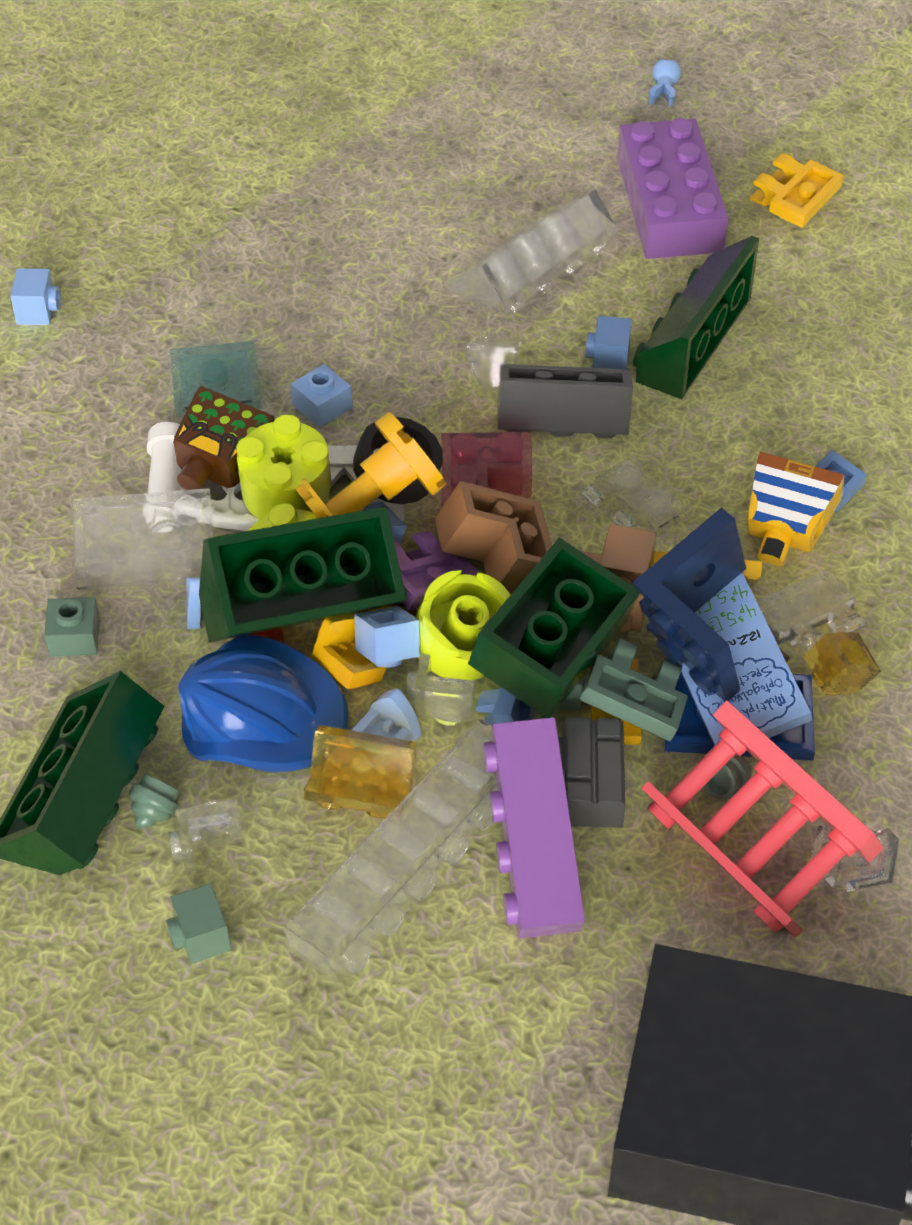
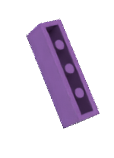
[483,717,585,939]

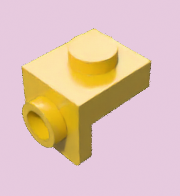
[310,612,386,689]

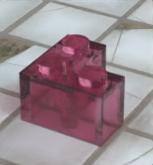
[441,432,532,507]

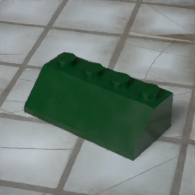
[633,236,759,399]
[199,507,407,643]
[0,671,165,875]

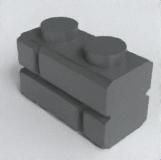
[558,717,625,828]

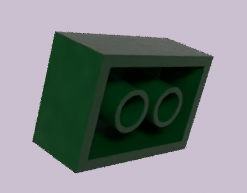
[468,537,640,718]

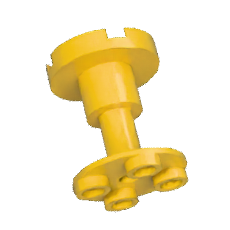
[295,411,447,518]

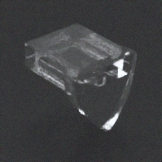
[467,336,521,392]

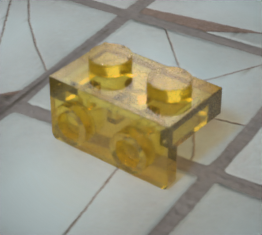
[303,725,417,819]

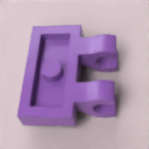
[394,531,479,611]

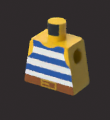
[748,451,844,567]

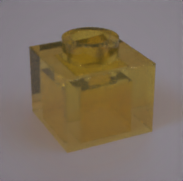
[803,632,881,695]

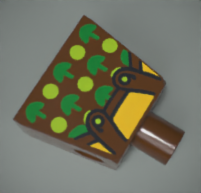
[173,385,275,494]

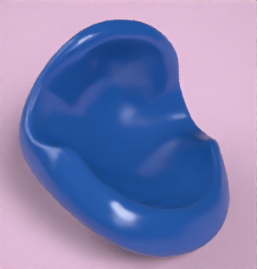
[178,635,348,773]

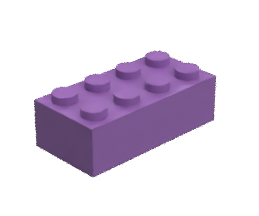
[617,118,729,259]

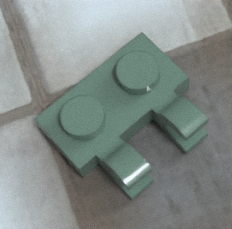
[579,637,688,741]

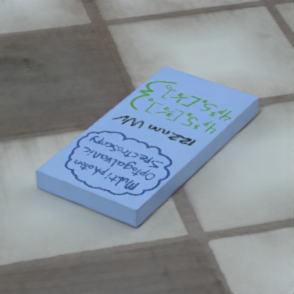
[676,573,812,746]

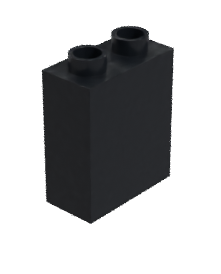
[608,944,912,1225]

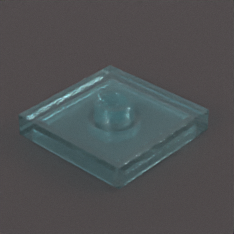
[170,341,262,417]

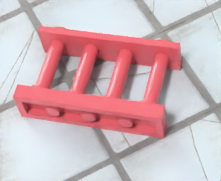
[641,700,884,937]

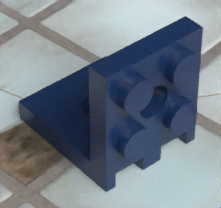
[632,507,746,702]

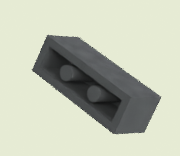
[497,364,633,438]

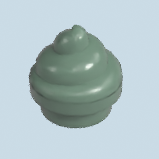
[704,754,752,800]
[129,774,180,829]

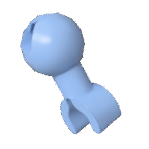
[649,59,681,106]

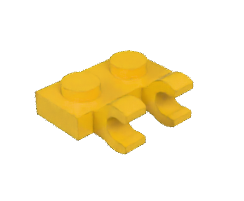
[750,153,844,228]

